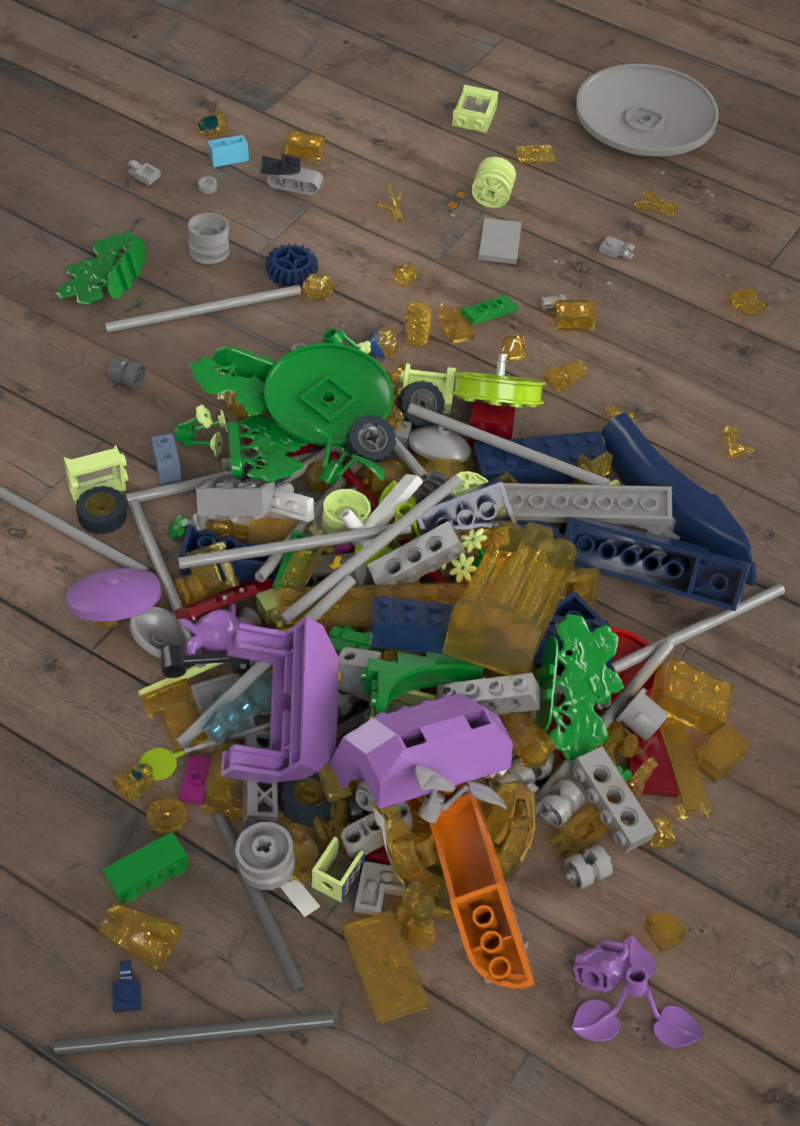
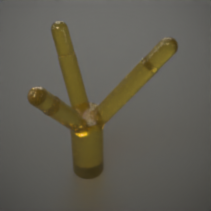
[376,183,403,223]

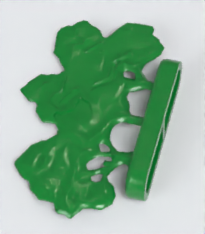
[228,415,309,483]

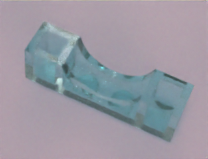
[202,669,273,746]

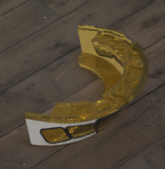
[373,780,536,906]

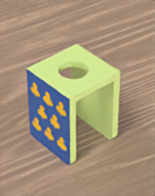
[312,837,365,903]

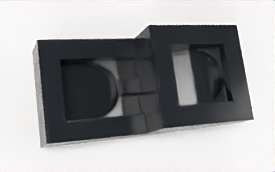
[260,154,301,175]

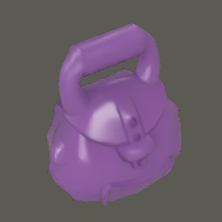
[573,939,629,992]

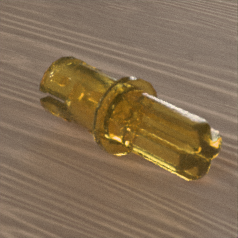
[205,519,249,538]

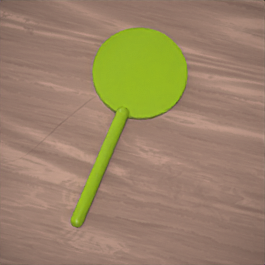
[139,739,208,780]

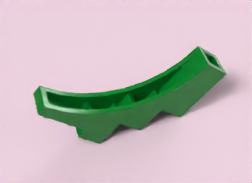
[360,652,484,717]

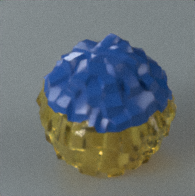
[370,327,401,359]

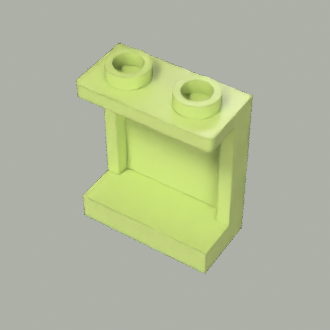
[398,363,456,415]

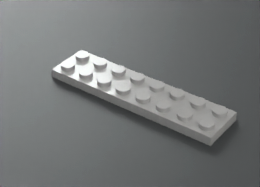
[503,483,672,525]

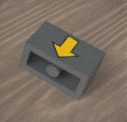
[311,553,368,591]

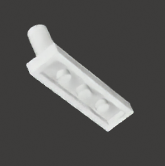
[339,474,423,548]

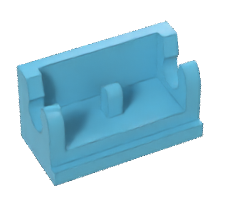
[207,135,249,167]

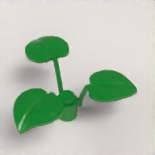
[293,417,385,486]

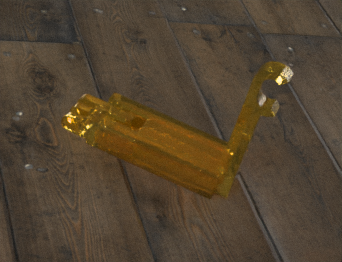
[550,757,659,860]

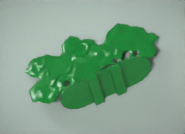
[55,231,146,305]
[189,346,276,415]
[535,614,624,761]

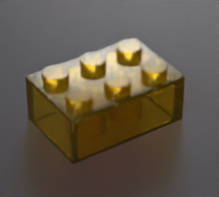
[651,656,733,736]

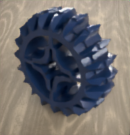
[266,243,318,287]

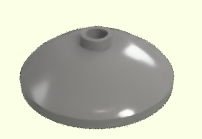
[408,425,471,464]
[129,607,187,659]

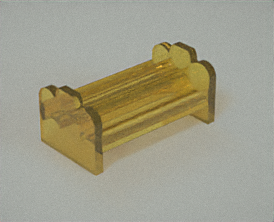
[442,521,577,676]

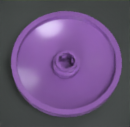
[66,568,161,621]

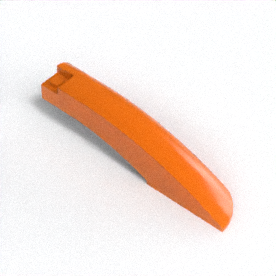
[421,780,535,989]

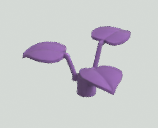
[572,935,703,1048]

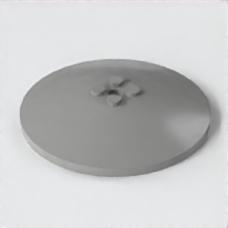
[576,64,719,156]

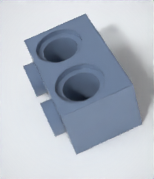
[151,434,182,486]

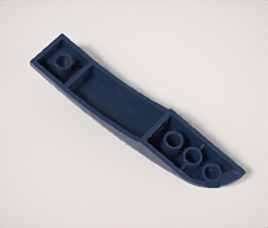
[601,412,756,586]

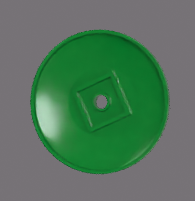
[264,343,393,446]

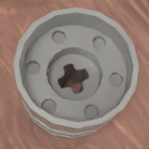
[188,213,230,264]

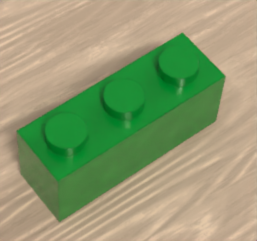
[103,832,189,905]

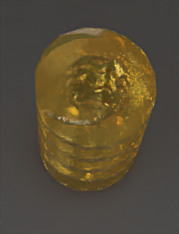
[404,301,431,347]

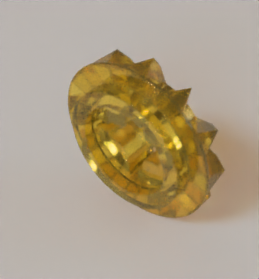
[146,797,188,835]

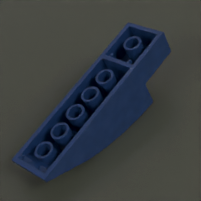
[558,517,751,612]

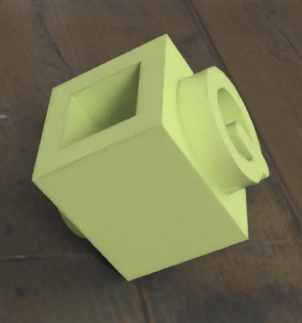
[256,588,293,625]

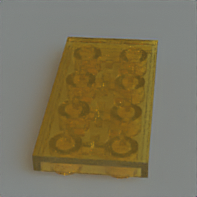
[341,910,429,1025]

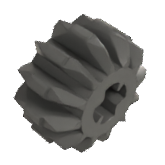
[416,470,449,502]

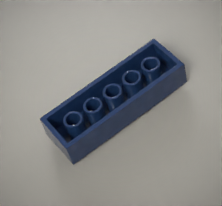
[472,431,610,484]

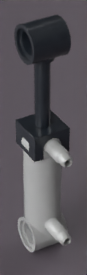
[161,644,273,678]

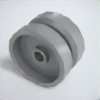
[235,822,296,890]

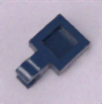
[112,960,142,1013]

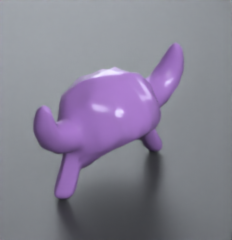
[181,603,255,656]

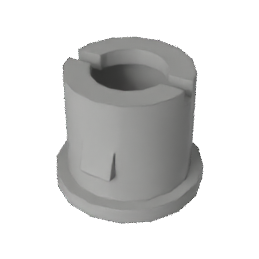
[615,688,669,742]

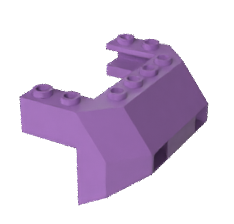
[221,616,339,783]
[329,693,513,809]

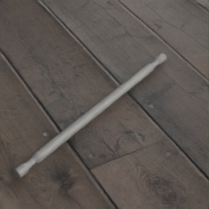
[184,722,271,754]

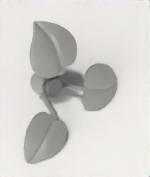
[415,765,507,823]

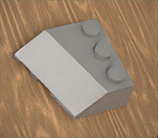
[196,475,275,519]

